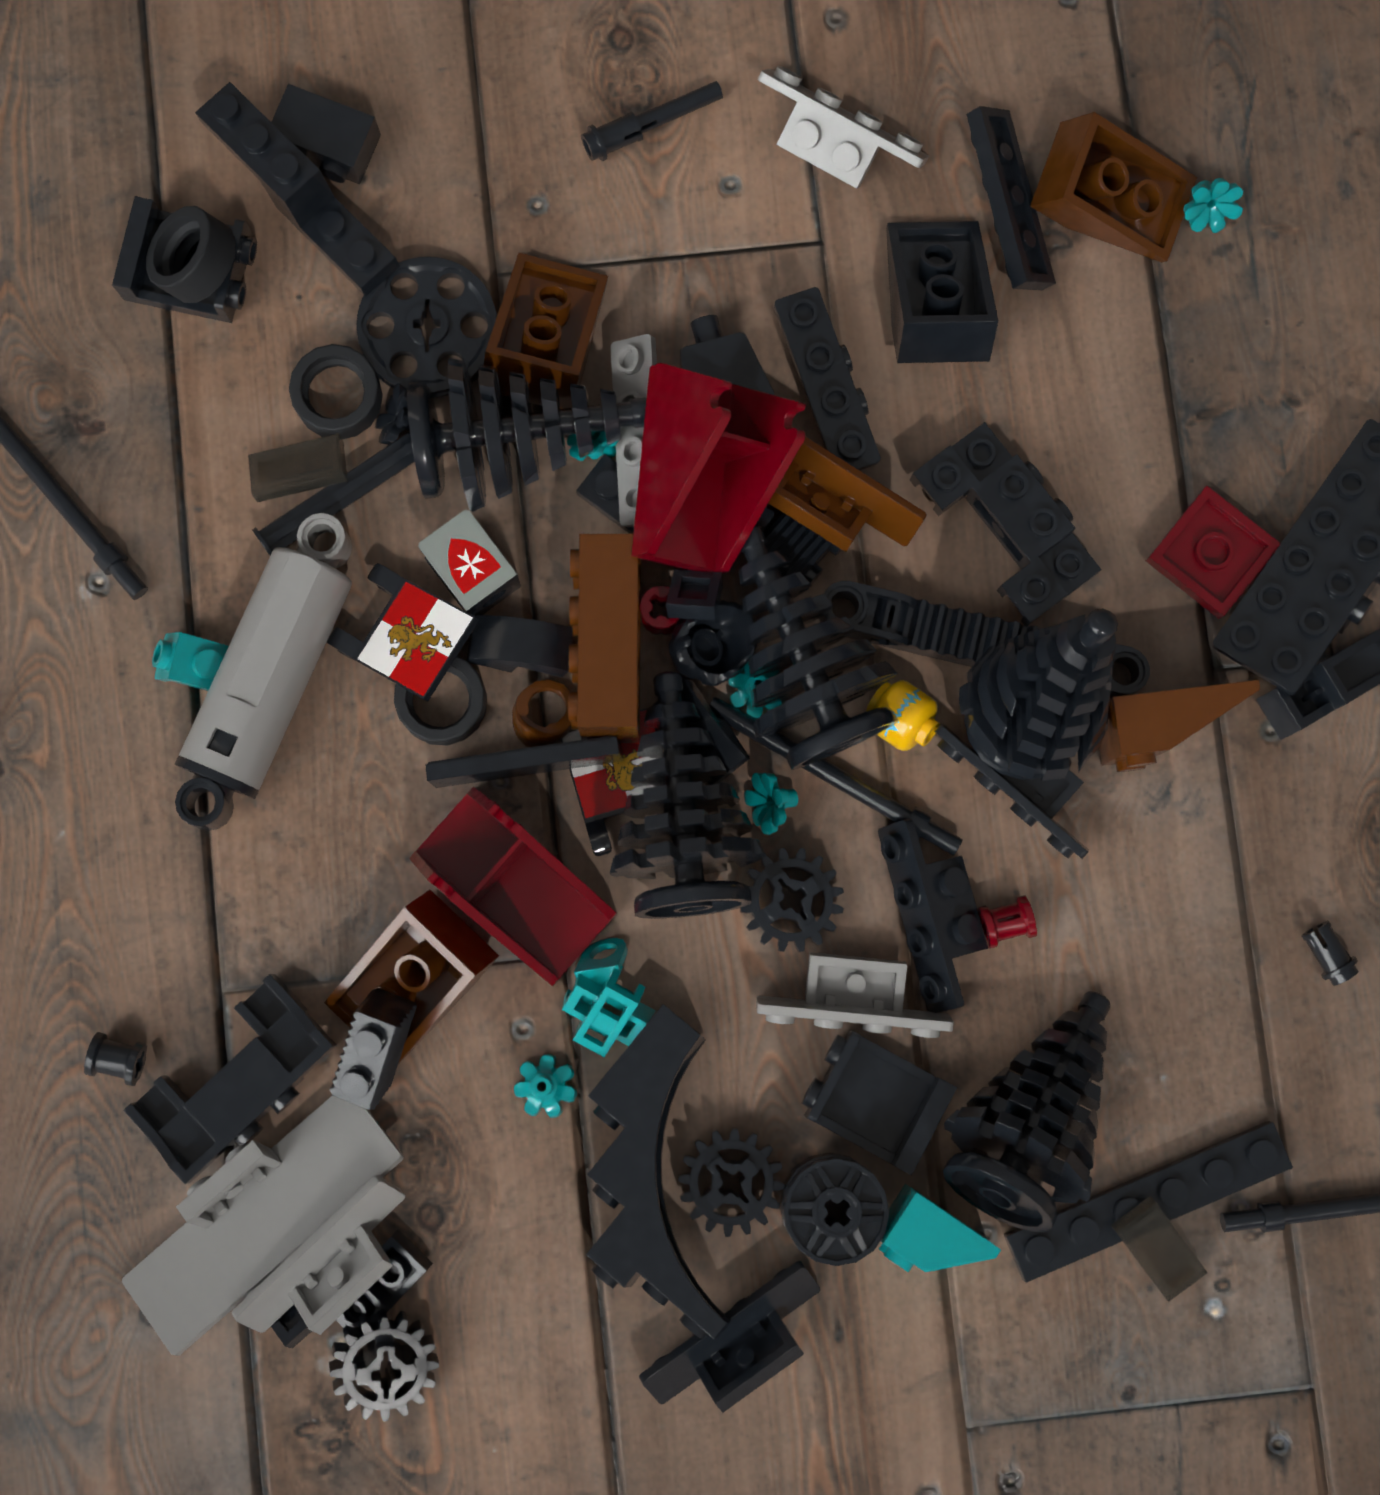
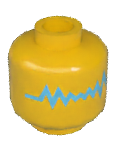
[866,680,940,751]

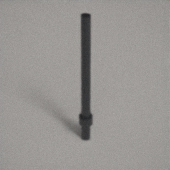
[0,414,148,600]
[709,696,963,856]
[1220,1193,1380,1233]

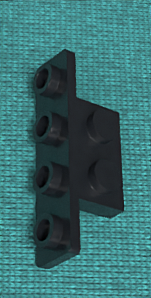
[774,287,881,470]
[934,724,1089,859]
[878,819,988,1013]
[639,1261,820,1413]

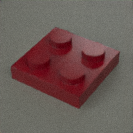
[1145,486,1281,619]

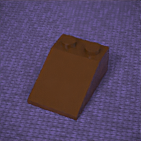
[1030,112,1197,263]
[484,252,608,409]
[1099,680,1260,772]
[324,889,499,1065]

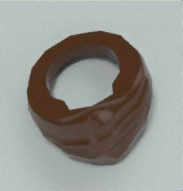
[512,679,572,747]

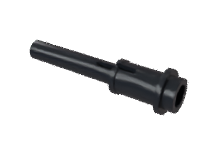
[581,81,723,162]

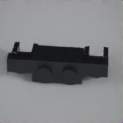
[910,422,1102,626]
[123,974,337,1184]

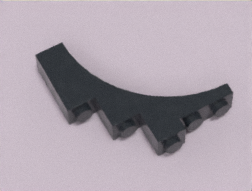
[586,1004,732,1339]

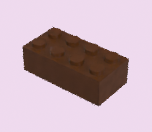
[568,534,641,743]

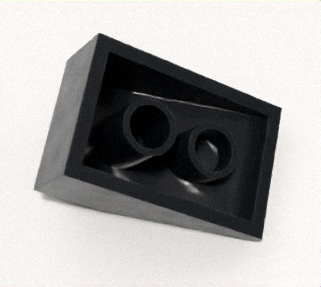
[886,221,999,363]

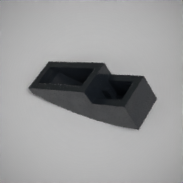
[1256,628,1380,740]

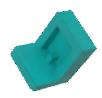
[152,632,229,691]

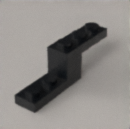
[195,82,400,297]

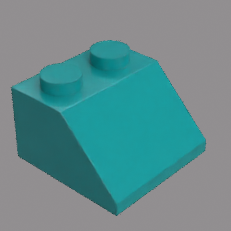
[879,1183,1001,1272]

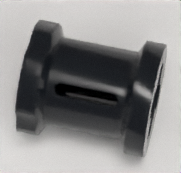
[84,1032,147,1086]

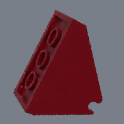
[631,363,806,573]
[409,787,617,986]

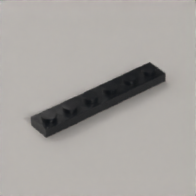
[1004,1121,1293,1283]

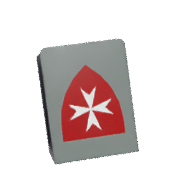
[418,510,521,616]

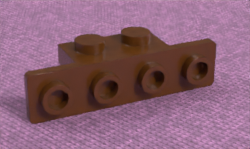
[768,436,927,552]

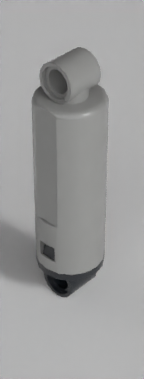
[175,513,352,831]

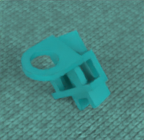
[562,938,656,1057]

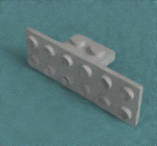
[122,1095,404,1356]

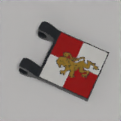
[327,563,479,702]
[561,708,658,856]

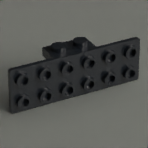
[1212,419,1380,695]

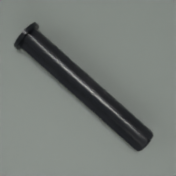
[252,432,415,556]

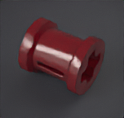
[640,585,680,635]
[978,895,1037,949]

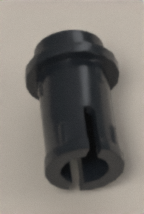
[1301,921,1359,986]

